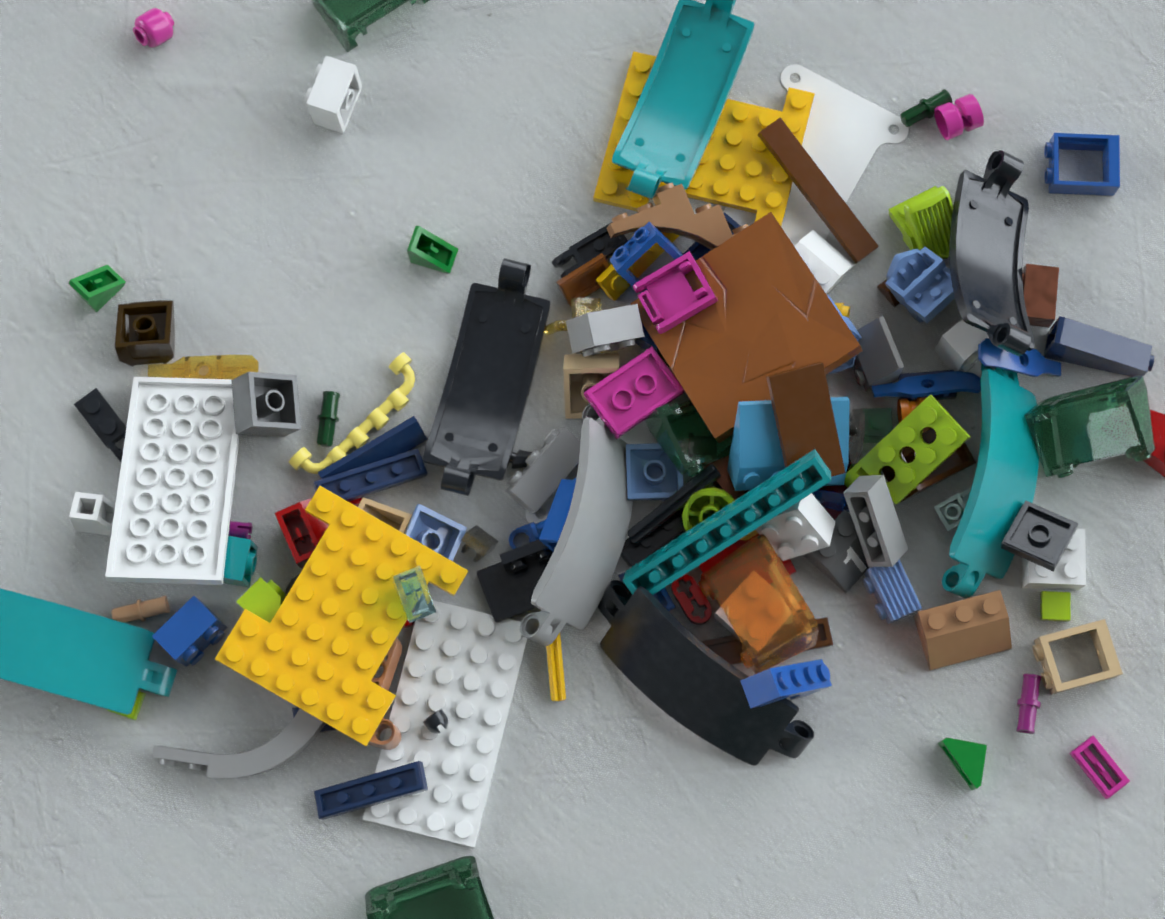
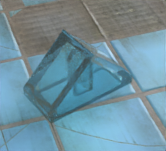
[393,566,436,623]

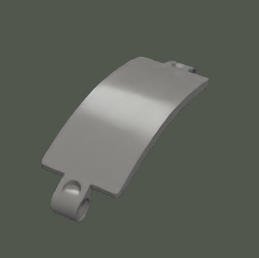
[520,403,633,646]

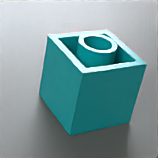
[223,536,258,588]

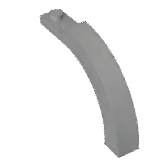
[152,709,326,779]

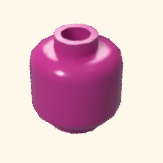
[133,8,174,48]

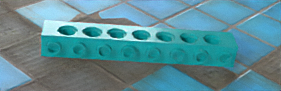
[623,449,831,595]

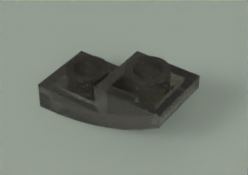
[847,408,865,472]

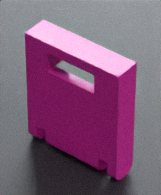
[633,251,718,334]

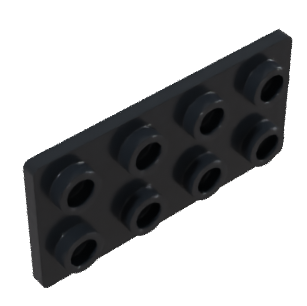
[476,539,553,623]

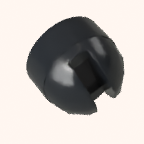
[423,708,448,734]

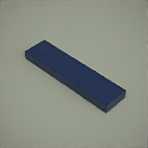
[318,416,427,479]
[313,448,428,502]
[314,761,428,820]

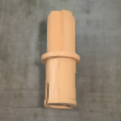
[111,595,170,623]

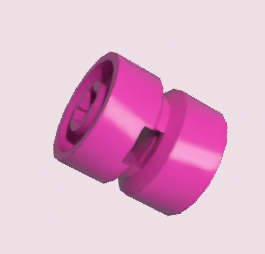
[934,94,984,140]

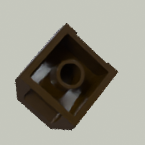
[115,300,175,367]

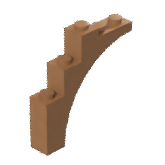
[607,183,748,250]

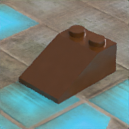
[882,427,977,503]

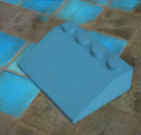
[727,397,850,491]

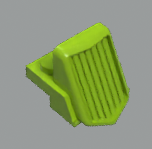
[888,186,953,259]

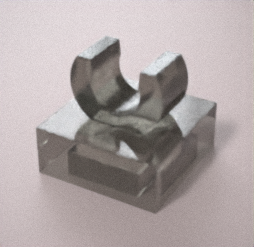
[461,525,499,563]

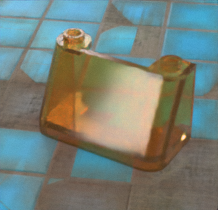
[698,534,818,674]

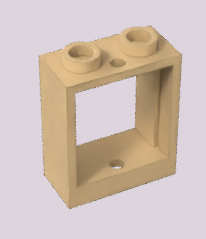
[1032,619,1123,695]

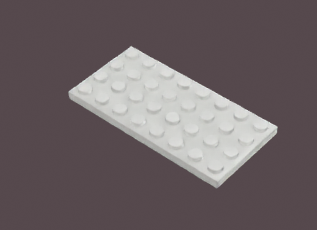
[105,377,240,585]
[363,598,528,848]

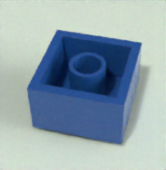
[152,596,228,667]

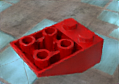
[274,497,362,569]

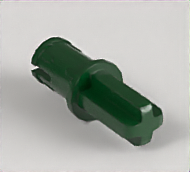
[900,89,953,127]
[316,391,340,447]

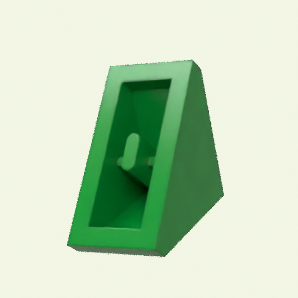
[407,226,458,274]
[68,264,126,312]
[938,737,987,791]

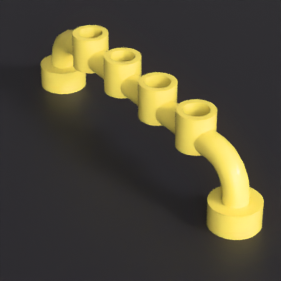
[288,352,415,474]

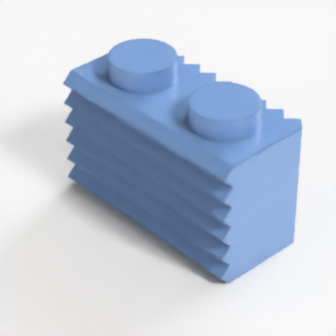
[863,560,922,625]

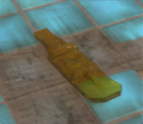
[148,355,259,380]

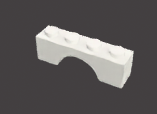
[69,492,116,536]

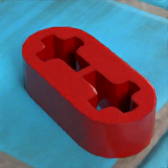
[671,574,712,625]

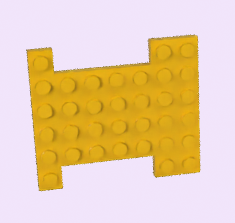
[593,51,815,226]
[215,486,468,747]

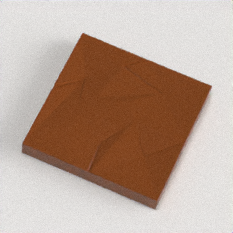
[630,212,863,443]

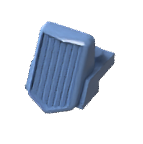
[885,247,955,323]

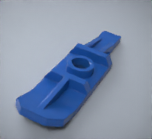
[978,338,1061,377]
[871,371,981,400]

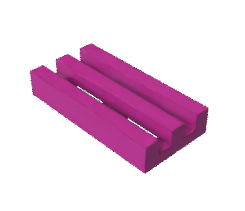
[1069,735,1130,799]

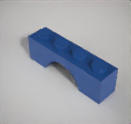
[740,659,832,708]

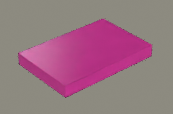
[584,347,685,439]

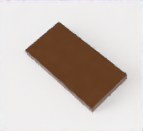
[766,362,845,477]

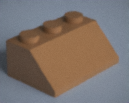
[913,590,1012,671]

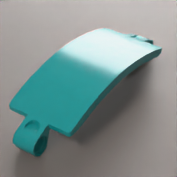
[612,0,755,199]
[942,364,1040,598]
[0,588,177,715]

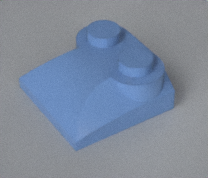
[626,443,683,502]
[404,504,467,561]

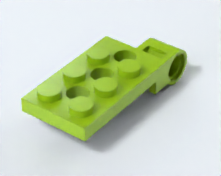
[844,395,970,504]

